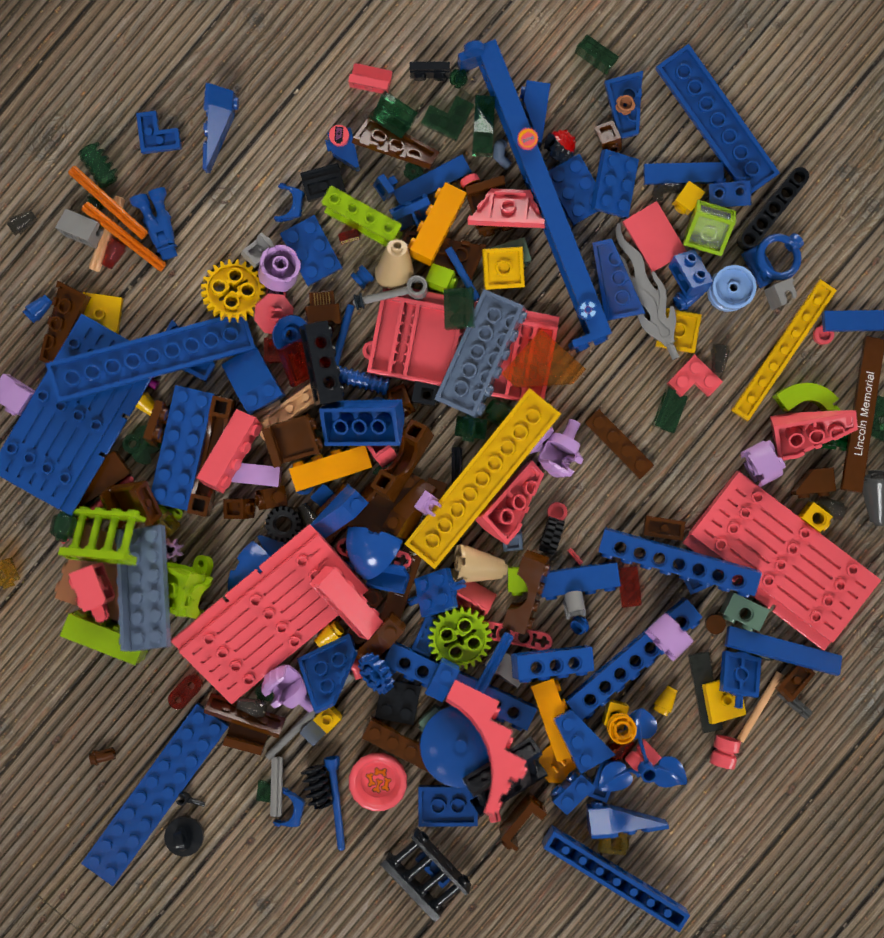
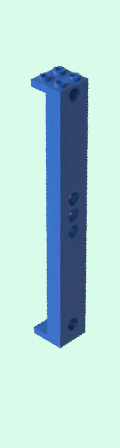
[457,39,612,353]

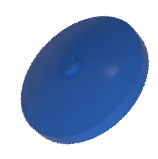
[420,706,490,788]

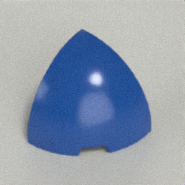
[346,527,403,580]
[228,541,270,591]

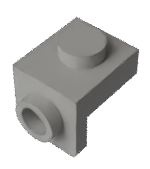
[241,233,275,268]

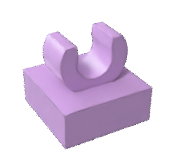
[414,490,442,517]

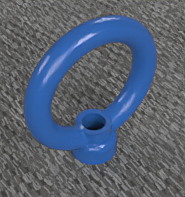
[756,233,804,280]

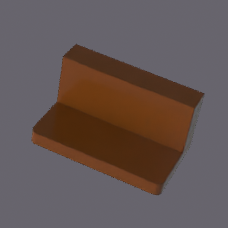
[223,722,268,756]

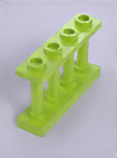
[322,186,403,247]
[58,506,146,566]

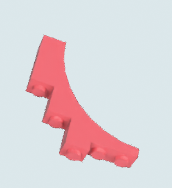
[446,680,528,817]

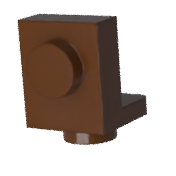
[255,486,288,510]

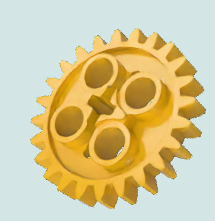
[201,259,266,323]

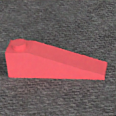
[770,410,858,461]
[475,460,544,545]

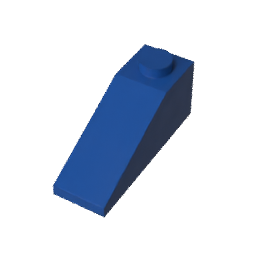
[520,80,550,148]
[311,484,369,539]

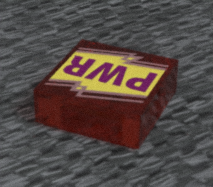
[338,229,360,245]

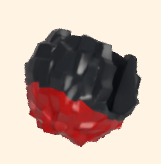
[544,129,576,163]

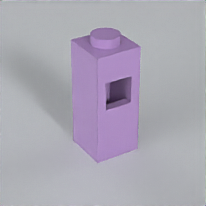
[231,463,283,487]

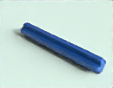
[474,632,514,694]

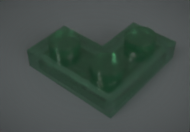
[421,96,474,142]

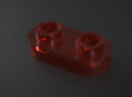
[168,674,203,709]

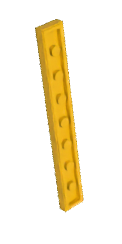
[731,279,837,421]

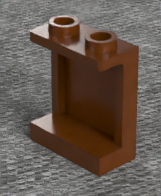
[465,175,514,237]
[262,413,323,468]
[99,480,163,529]
[499,792,547,851]

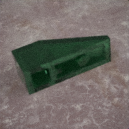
[472,95,495,157]

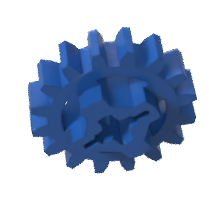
[358,653,394,694]

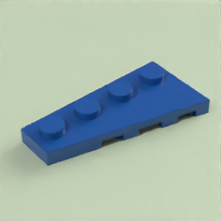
[592,239,646,321]

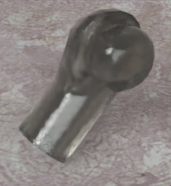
[652,183,681,202]

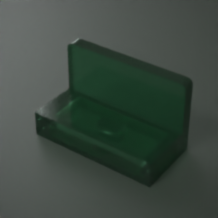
[575,34,619,75]
[369,91,418,138]
[652,388,688,433]

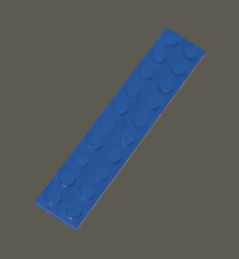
[46,317,256,404]
[81,703,229,886]

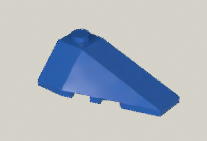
[203,83,239,173]
[586,801,669,839]

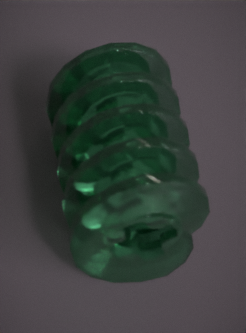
[78,142,118,188]

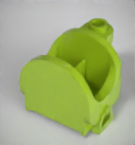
[167,555,214,619]

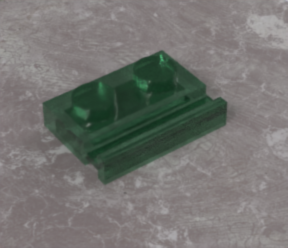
[444,287,475,330]

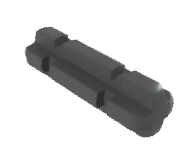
[777,691,812,719]

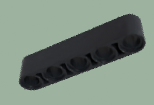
[737,167,809,251]

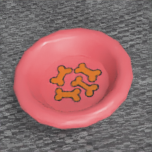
[349,753,407,811]

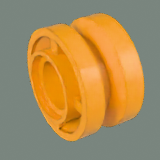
[606,713,637,744]

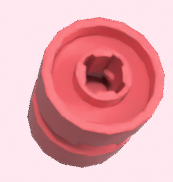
[709,734,741,770]
[624,739,662,771]

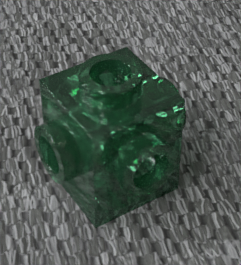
[454,413,488,442]

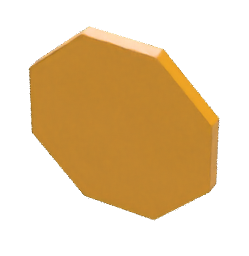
[539,744,577,783]

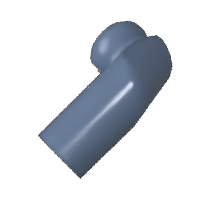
[493,139,512,170]

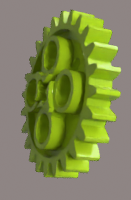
[427,605,492,670]

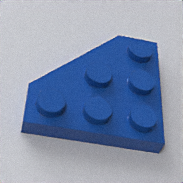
[297,634,358,714]

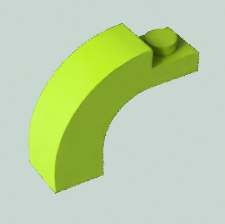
[772,383,841,412]

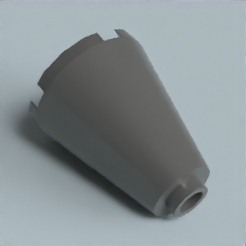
[862,470,884,526]

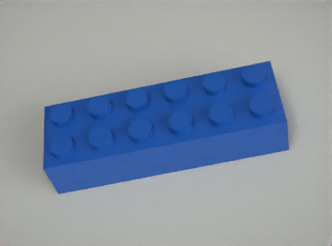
[151,385,218,511]

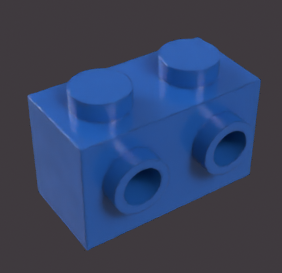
[709,177,752,207]
[668,249,713,299]
[550,768,595,815]

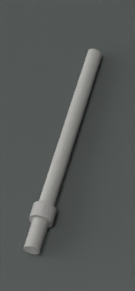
[265,673,354,760]

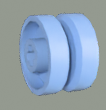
[707,265,757,312]

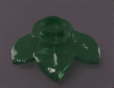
[122,425,162,465]

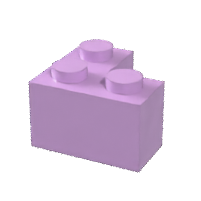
[0,373,35,416]

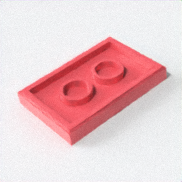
[622,201,687,272]

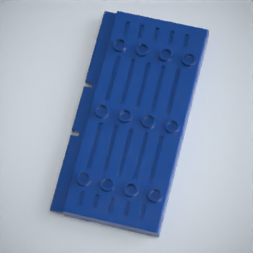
[0,314,152,516]

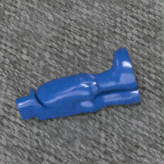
[129,187,178,261]

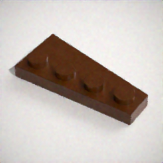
[352,114,440,169]
[402,230,487,280]
[39,280,91,363]
[348,473,421,533]

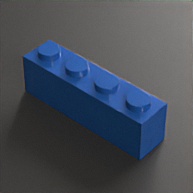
[540,561,621,600]

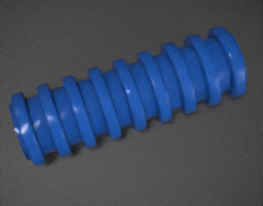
[339,365,390,395]

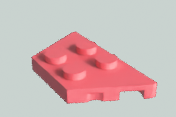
[467,188,545,228]

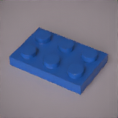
[591,149,639,218]
[548,154,599,226]
[280,215,343,287]
[418,785,478,827]

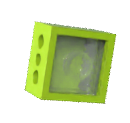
[683,200,736,256]

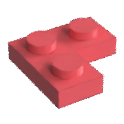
[666,355,723,397]

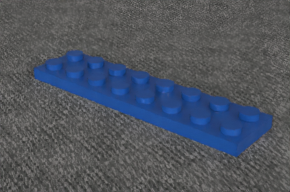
[655,44,780,194]

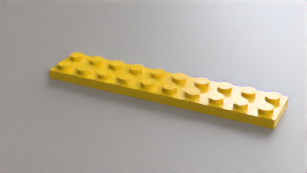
[404,388,561,569]

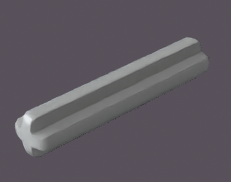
[270,757,283,817]

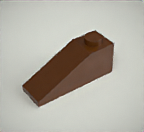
[382,479,437,540]
[356,612,406,660]

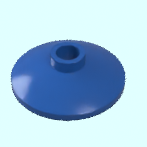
[272,315,307,354]

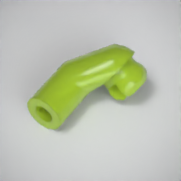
[158,504,183,522]

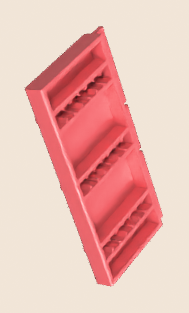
[367,288,560,402]
[683,471,881,651]
[171,524,369,704]

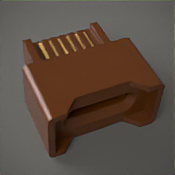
[305,290,342,325]

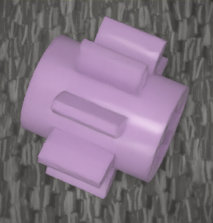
[166,538,184,562]

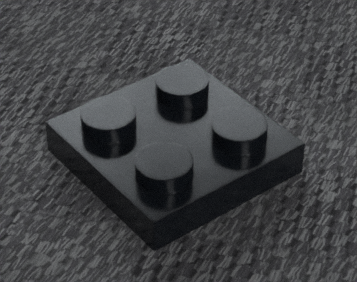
[375,680,421,725]

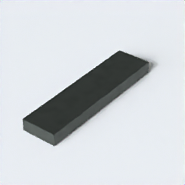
[688,651,723,733]

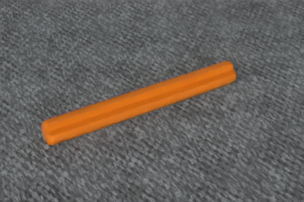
[68,166,148,239]
[82,202,167,271]

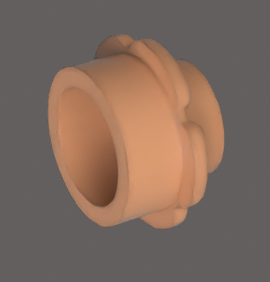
[615,95,635,115]

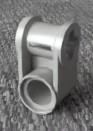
[563,591,586,620]

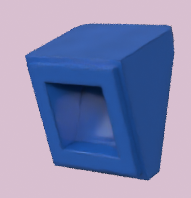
[310,483,335,507]

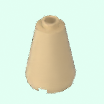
[375,239,414,290]
[451,544,508,583]

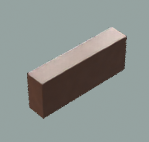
[76,451,133,509]

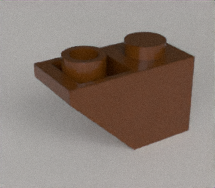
[791,467,836,498]

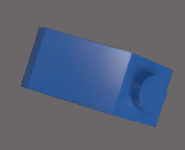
[325,128,361,172]
[424,658,460,702]

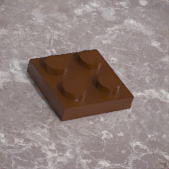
[143,400,170,448]

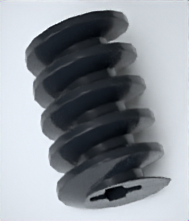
[300,764,333,809]

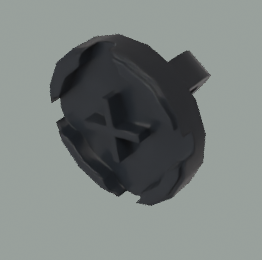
[164,816,205,857]

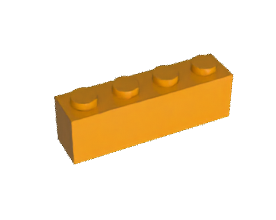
[408,182,467,267]
[289,446,372,492]
[530,676,571,762]

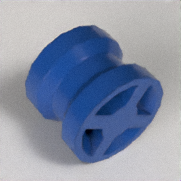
[350,265,375,290]

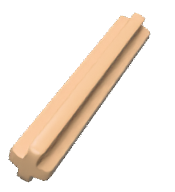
[89,196,125,272]

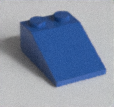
[221,345,286,415]

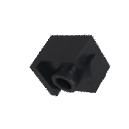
[411,381,439,407]

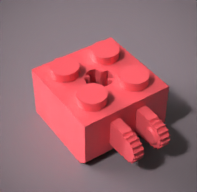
[69,563,115,623]

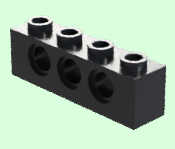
[299,321,344,406]

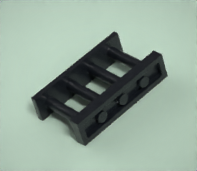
[462,736,548,817]
[380,827,471,922]

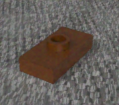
[642,515,686,541]
[775,665,816,702]

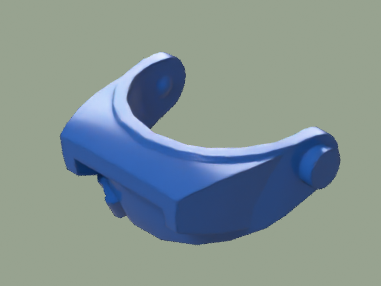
[274,183,304,222]
[273,787,306,827]

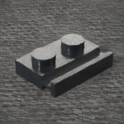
[410,62,450,81]
[300,163,346,202]

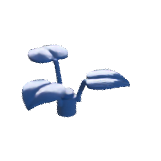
[598,708,687,792]

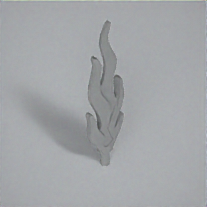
[616,223,680,360]

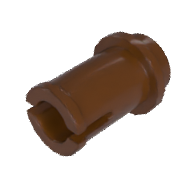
[89,747,116,766]

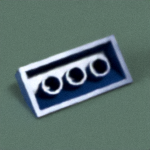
[319,399,405,446]

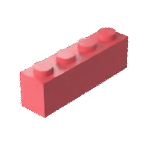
[196,409,263,494]
[309,566,384,640]

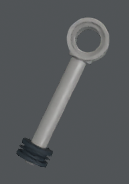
[353,275,428,310]

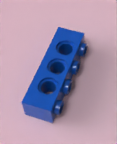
[511,645,594,683]

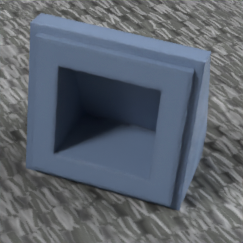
[502,529,523,552]
[299,717,325,746]

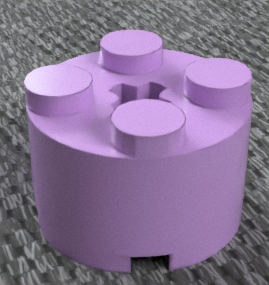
[258,245,301,292]
[741,440,786,487]
[645,613,694,661]

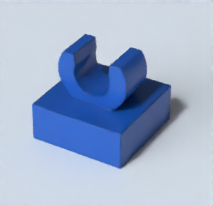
[373,174,398,201]

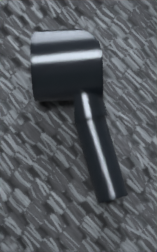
[176,792,206,807]

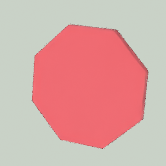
[254,293,294,334]

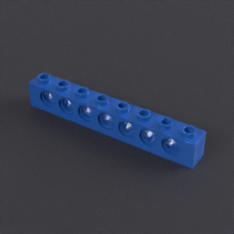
[598,527,762,598]
[565,597,702,720]
[384,641,537,731]
[542,825,690,933]

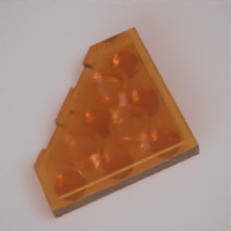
[501,329,586,388]

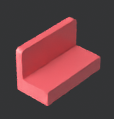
[348,63,393,95]
[456,582,496,617]

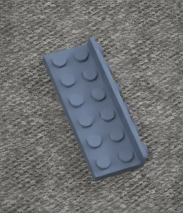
[435,289,527,419]
[115,525,171,652]

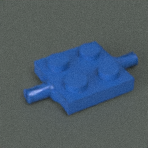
[407,568,467,618]
[719,650,762,709]

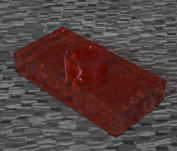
[618,566,642,608]

